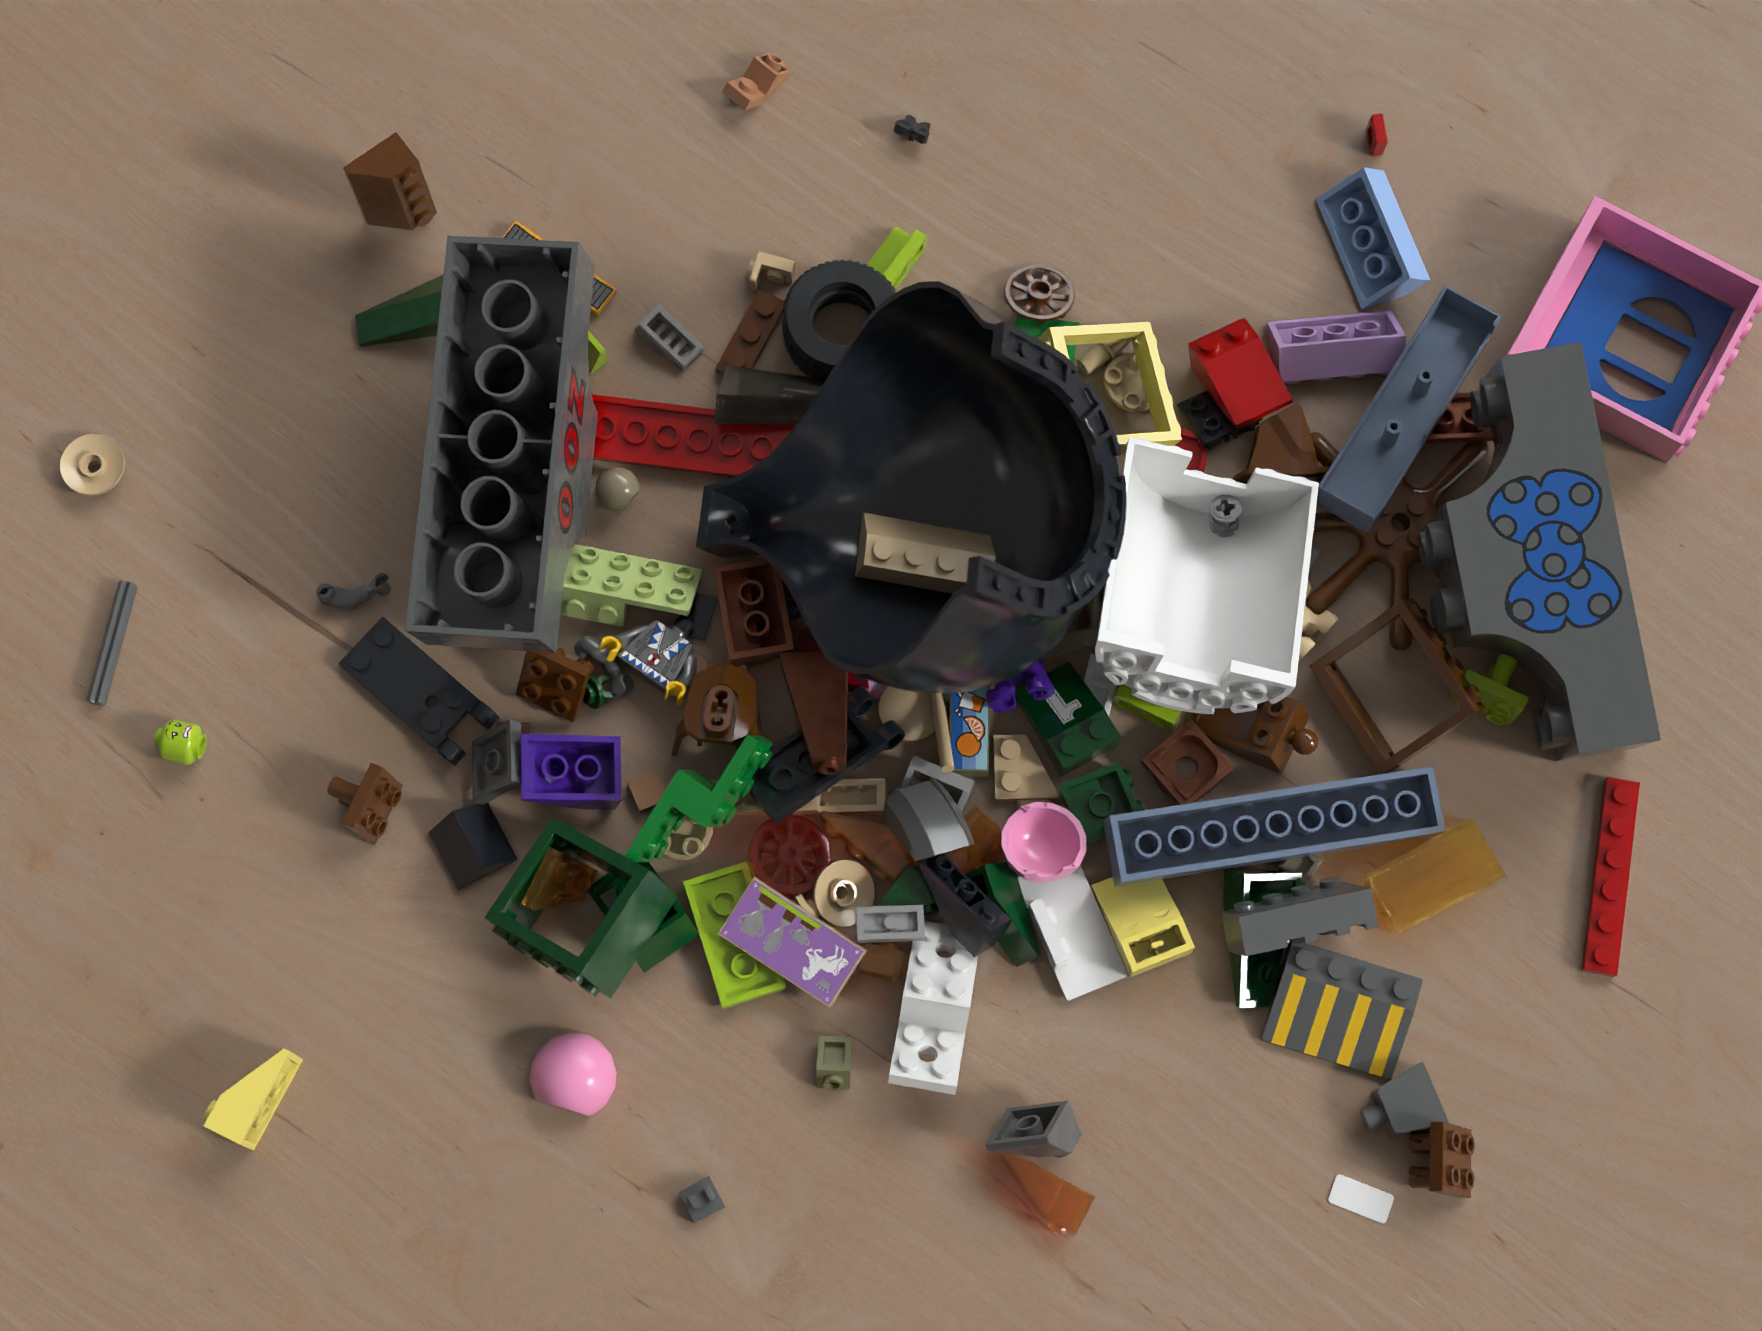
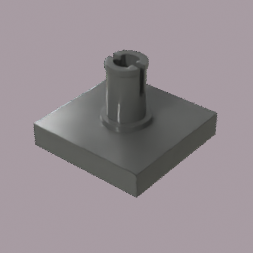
[472,719,521,805]

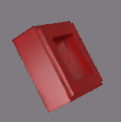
[1366,113,1388,156]

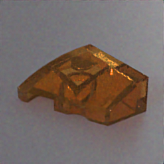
[943,805,1005,874]

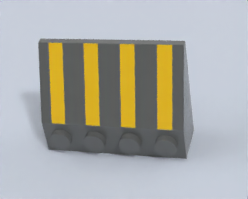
[1261,942,1423,1081]

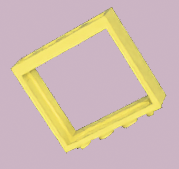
[1038,322,1182,456]

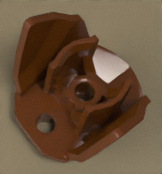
[1233,403,1329,484]
[671,662,764,756]

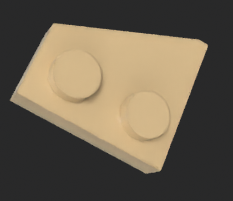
[993,734,1058,802]

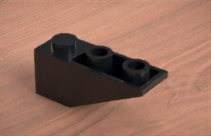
[919,853,1011,957]

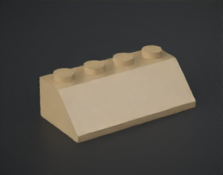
[855,513,995,594]

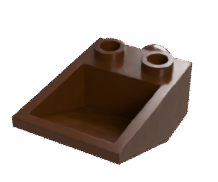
[1190,696,1318,773]

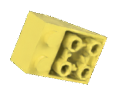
[1091,877,1195,978]

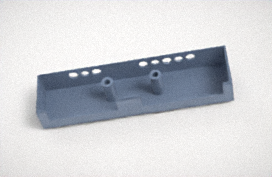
[1317,285,1502,534]

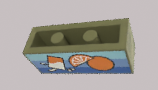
[943,686,990,778]

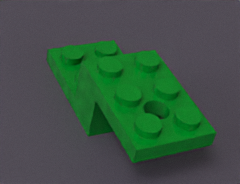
[625,734,773,863]

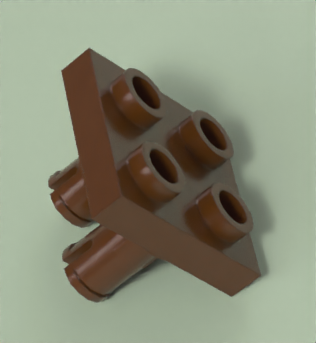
[515,647,594,722]
[327,763,403,845]
[1408,1122,1475,1198]

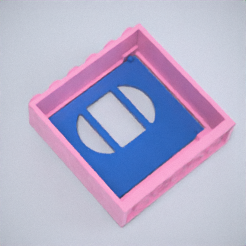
[1507,196,1762,463]

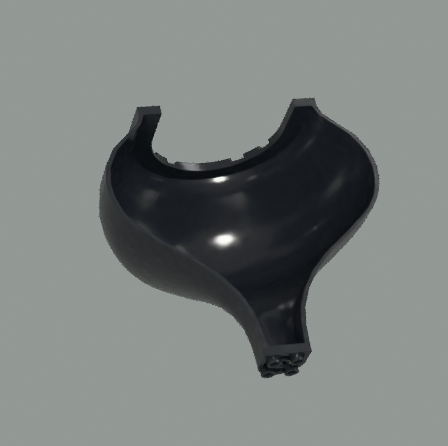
[696,281,1127,693]

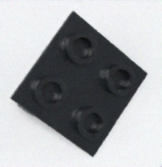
[1177,391,1263,450]

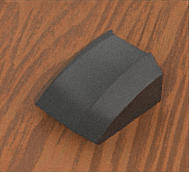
[882,778,975,861]

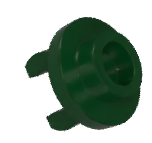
[583,675,616,709]

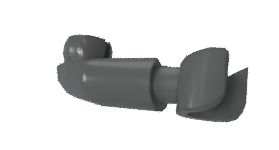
[316,573,391,609]
[574,635,634,697]

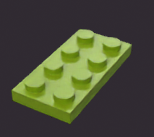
[683,861,787,1009]

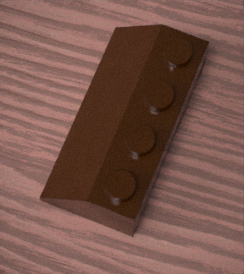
[343,132,437,230]

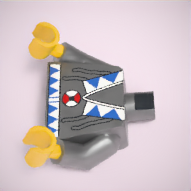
[597,615,697,706]

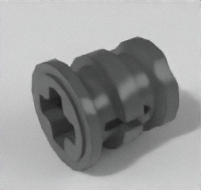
[1209,495,1242,537]

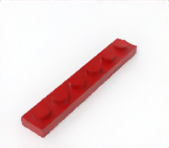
[1581,777,1640,977]

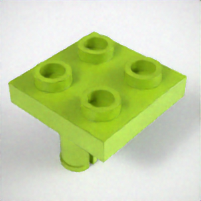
[1449,654,1529,726]

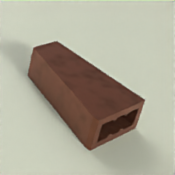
[780,652,848,775]

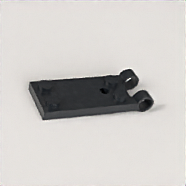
[338,617,500,766]
[748,686,905,825]

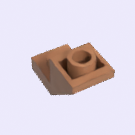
[722,52,792,110]

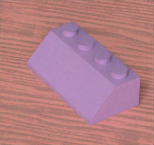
[1267,311,1406,384]

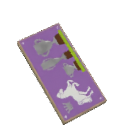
[718,877,867,1008]

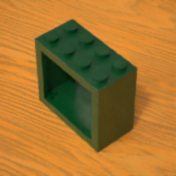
[484,817,678,999]

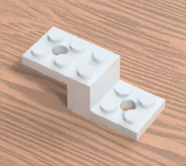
[888,921,978,1095]

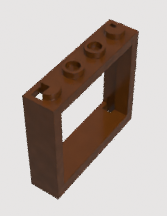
[1309,598,1486,774]

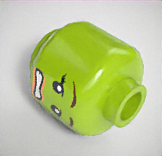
[154,719,207,765]

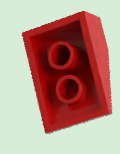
[1188,317,1293,430]

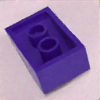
[520,734,622,810]

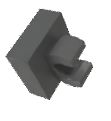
[679,1176,725,1223]

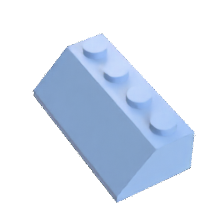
[1316,167,1430,309]

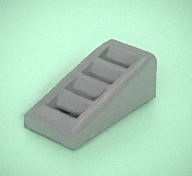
[635,303,704,370]

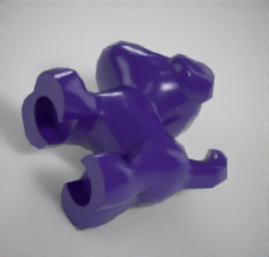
[986,658,1054,713]

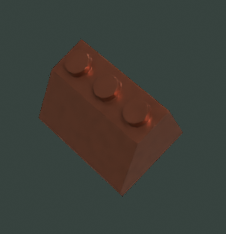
[713,558,794,668]

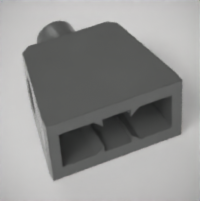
[1360,1062,1449,1137]

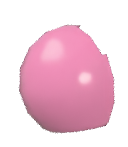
[1001,802,1086,882]
[529,1032,617,1116]

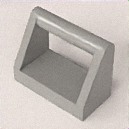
[900,756,975,813]

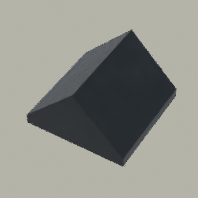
[428,803,518,890]

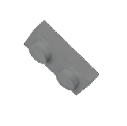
[856,905,925,943]

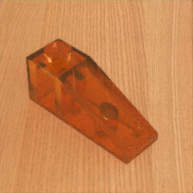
[1000,1152,1095,1237]

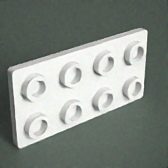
[1018,865,1128,1001]

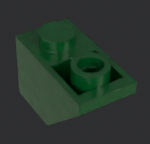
[878,865,940,915]

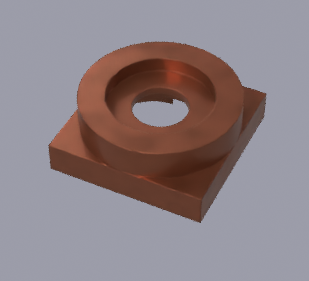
[1141,719,1235,805]

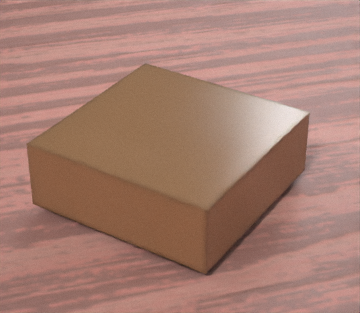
[627,769,666,813]

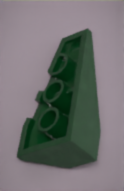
[355,275,443,347]
[1223,869,1302,1008]

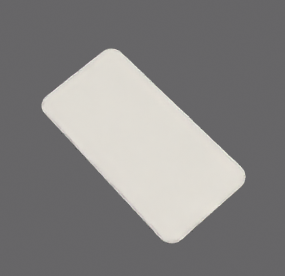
[1328,1174,1394,1223]

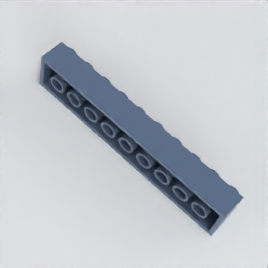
[1103,766,1446,887]

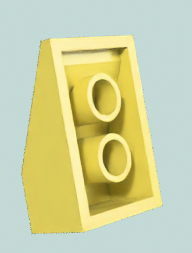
[203,1048,303,1151]

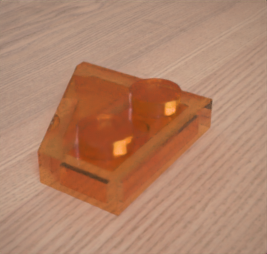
[521,847,598,911]

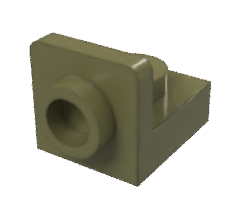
[816,1036,852,1091]

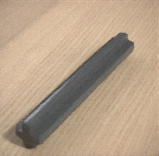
[87,581,137,706]

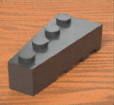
[1222,877,1378,956]

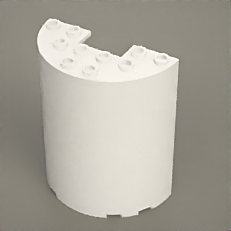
[1095,437,1319,714]

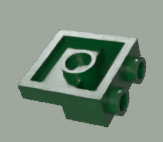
[1057,762,1145,847]

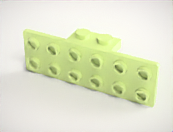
[560,544,702,627]

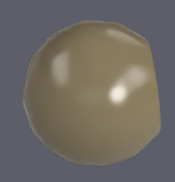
[595,467,640,511]

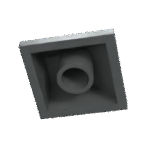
[986,1101,1081,1158]

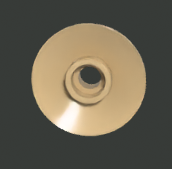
[60,434,125,496]
[813,860,875,927]

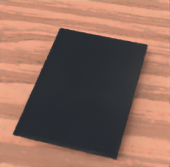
[681,593,717,640]

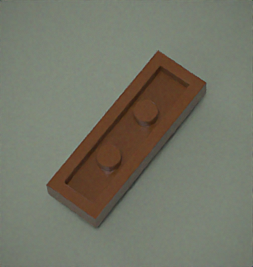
[715,289,784,386]

